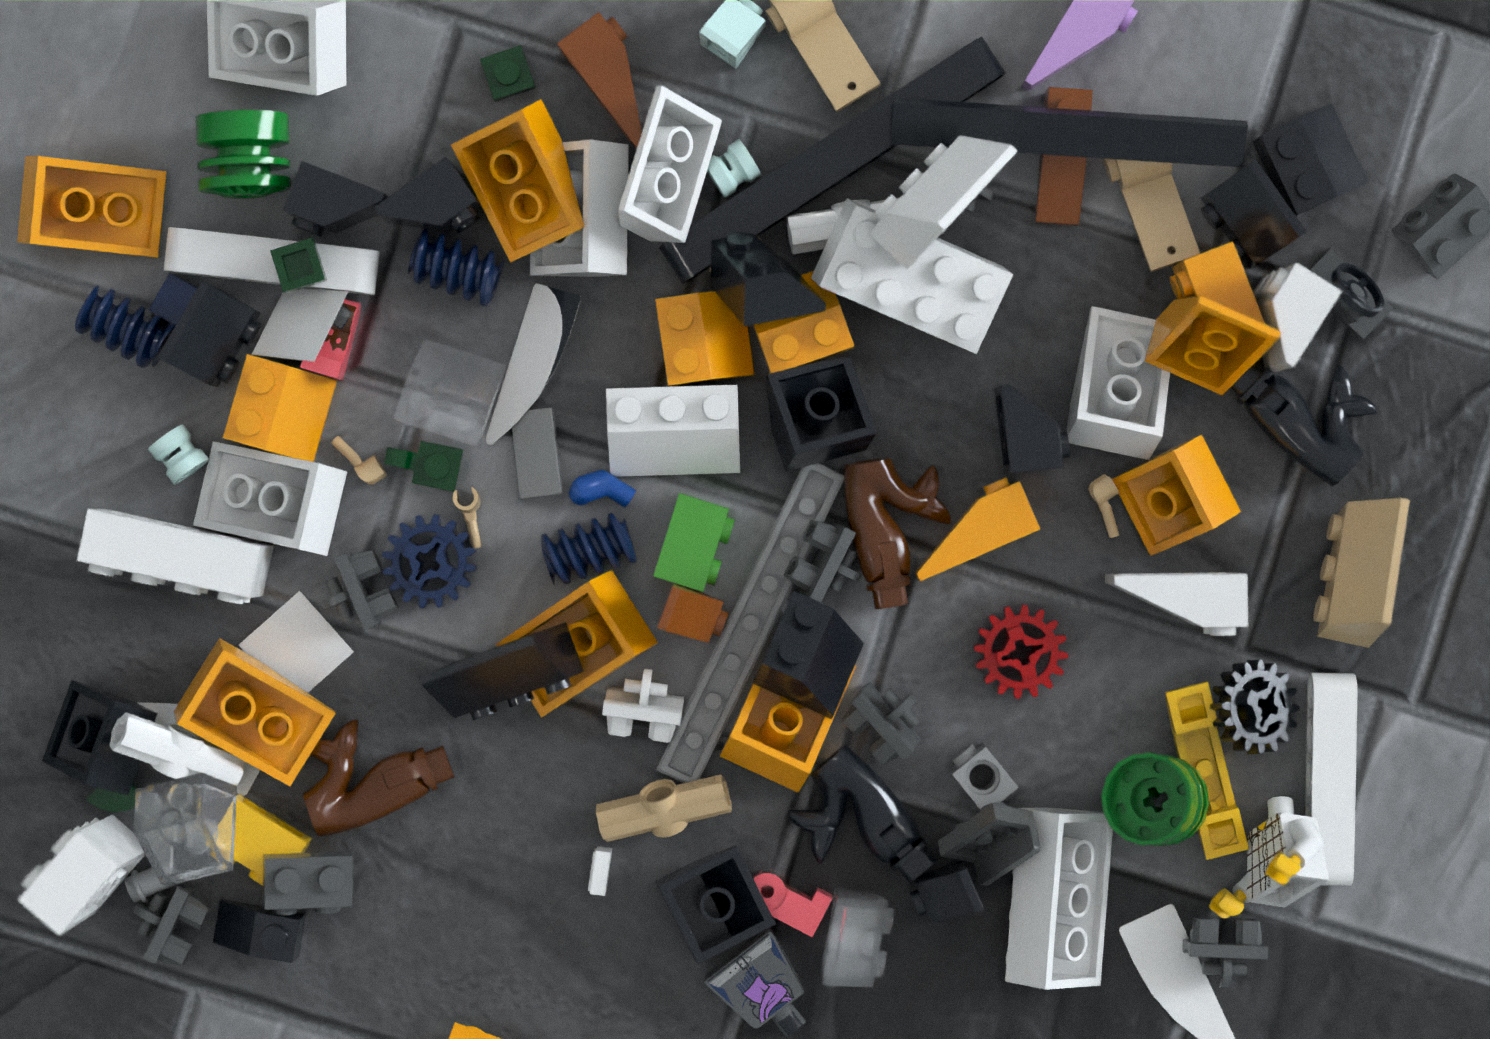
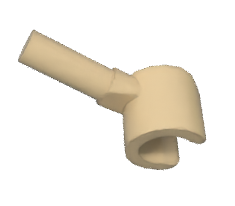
[331,436,387,485]
[1088,474,1119,538]
[453,487,482,548]

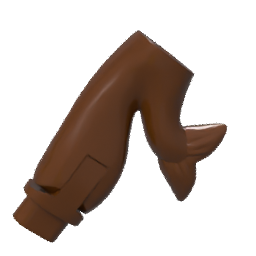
[844,457,951,609]
[303,719,455,836]

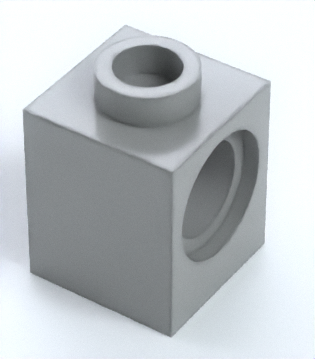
[950,744,1019,810]

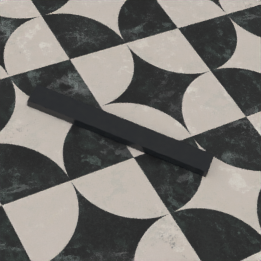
[891,98,1248,168]

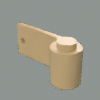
[765,0,881,112]
[1103,158,1200,272]

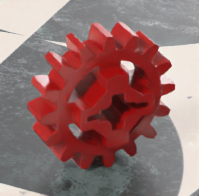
[973,604,1069,699]

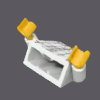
[1209,796,1329,919]

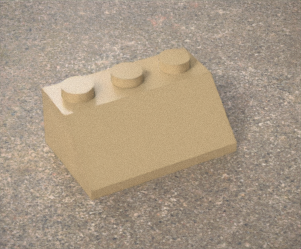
[1313,498,1410,648]

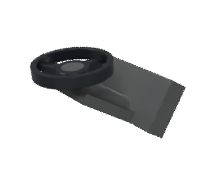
[1309,248,1393,340]

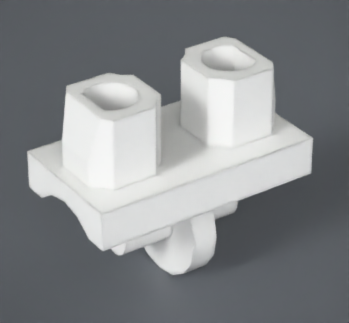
[602,669,684,743]

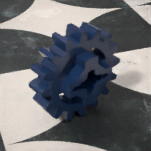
[382,514,477,608]

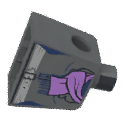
[704,927,806,1037]

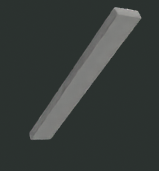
[656,463,844,783]

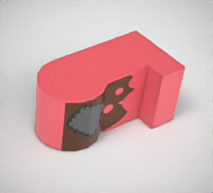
[300,299,361,381]
[753,870,833,937]

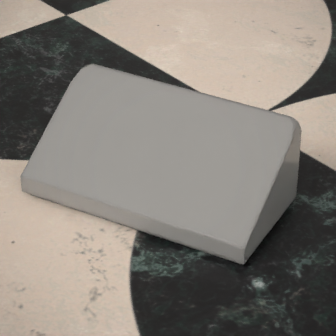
[512,407,563,499]

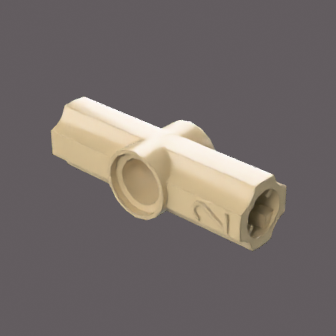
[596,774,732,842]

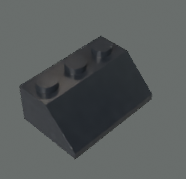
[418,622,584,720]

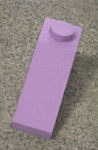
[1021,0,1138,91]

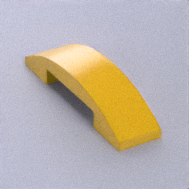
[1165,681,1249,860]

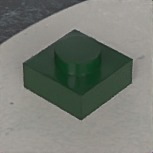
[480,45,536,102]
[270,238,327,294]

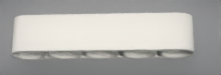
[164,227,380,295]
[1305,673,1357,886]

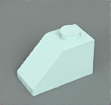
[699,0,766,69]

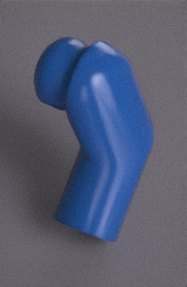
[569,470,636,508]

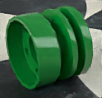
[196,110,291,199]
[1101,753,1209,846]

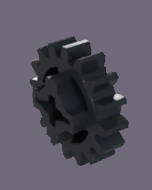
[1210,660,1300,755]

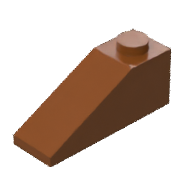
[557,12,642,150]
[1035,87,1093,226]
[657,583,729,643]

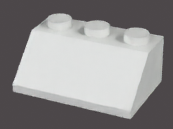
[618,86,722,243]
[869,135,1017,270]
[530,140,629,277]
[1253,263,1342,373]
[606,385,740,477]

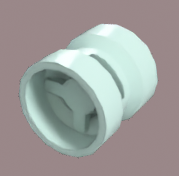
[707,139,762,199]
[148,424,209,485]

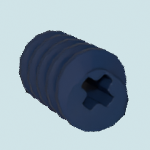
[408,228,505,306]
[75,286,176,368]
[541,512,637,585]

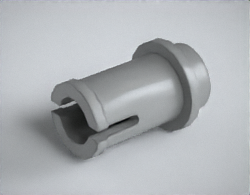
[124,857,184,903]

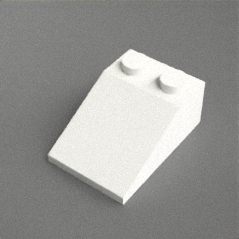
[207,0,346,96]
[1066,306,1170,460]
[193,441,347,556]
[1105,572,1248,636]

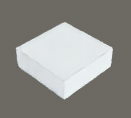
[588,846,612,896]

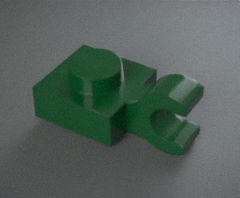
[384,441,464,492]

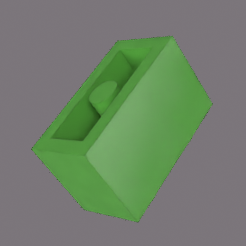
[653,493,735,592]

